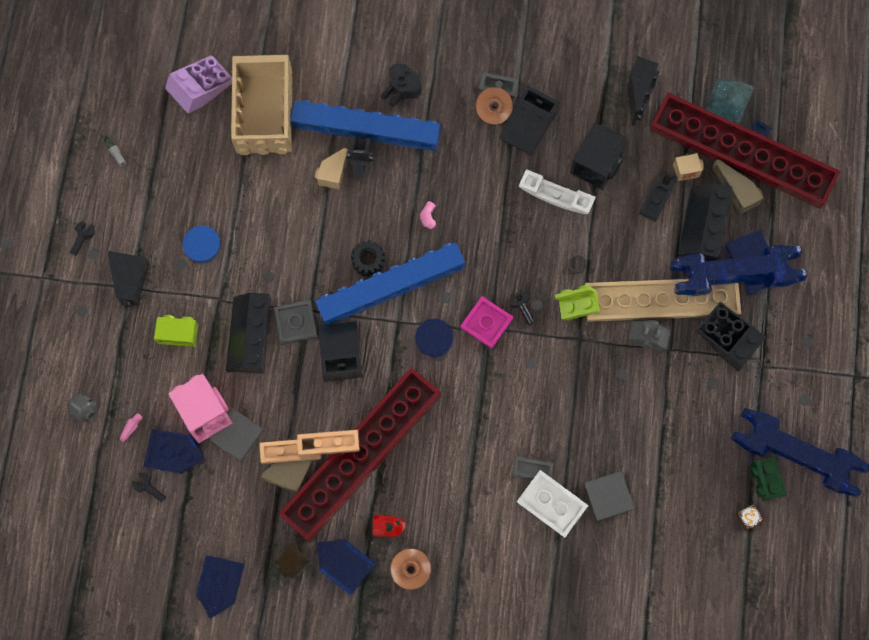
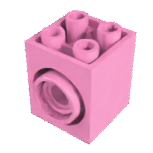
[168,374,232,443]

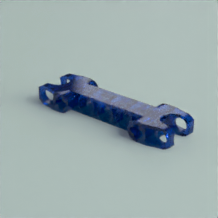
[669,245,808,296]
[730,408,869,497]

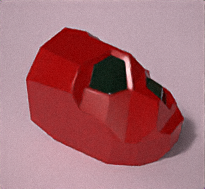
[373,515,405,538]

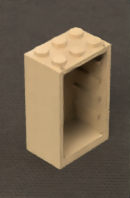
[231,55,292,155]

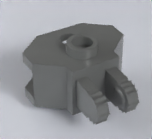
[628,320,671,351]

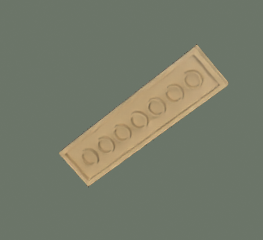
[585,277,741,322]

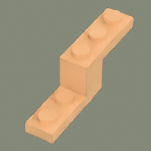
[260,430,359,464]

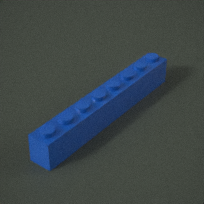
[290,100,440,151]
[315,243,465,325]

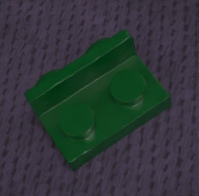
[750,457,786,501]

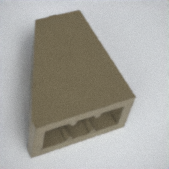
[261,460,315,494]

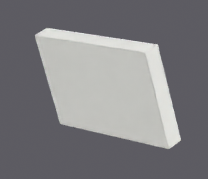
[517,470,588,537]

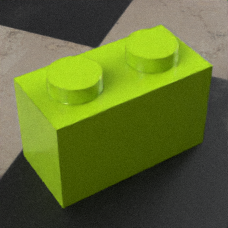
[154,315,199,347]

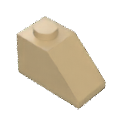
[315,148,348,190]

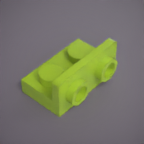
[555,285,600,321]

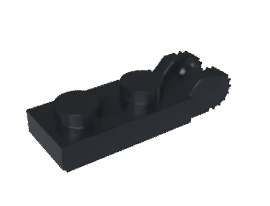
[639,170,677,222]

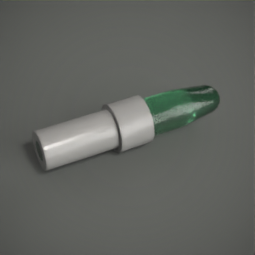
[104,135,126,167]

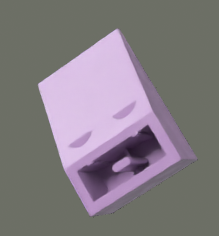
[165,55,232,113]

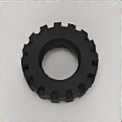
[351,240,385,277]

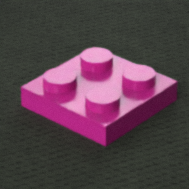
[460,296,514,349]

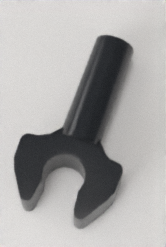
[70,221,95,256]
[510,290,535,326]
[132,473,166,503]

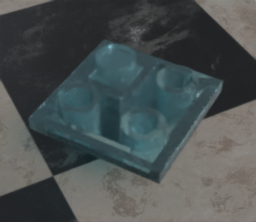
[705,79,754,124]

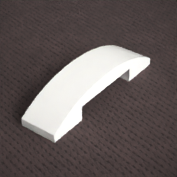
[519,170,596,214]

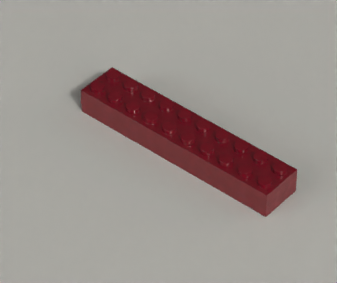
[650,92,841,209]
[278,367,441,543]

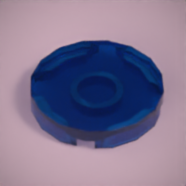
[415,319,453,357]

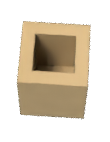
[673,153,704,181]

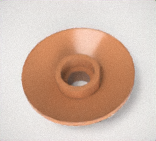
[476,87,513,124]
[391,549,431,590]

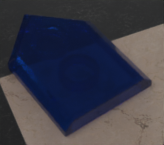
[143,429,205,474]
[317,539,376,595]
[196,555,245,619]

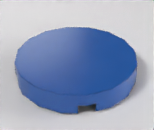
[183,226,221,263]

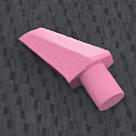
[120,413,143,442]

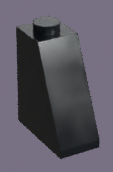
[108,251,149,307]

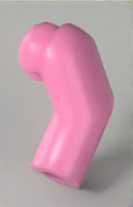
[420,201,436,229]

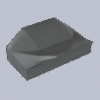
[479,72,519,107]

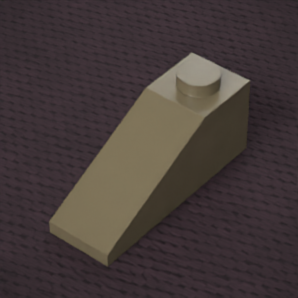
[712,159,763,214]

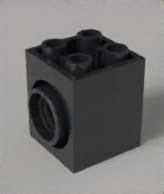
[570,123,628,190]

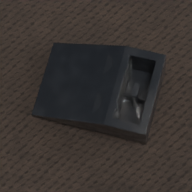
[627,56,660,126]
[499,85,560,156]
[696,302,766,372]
[319,321,363,382]

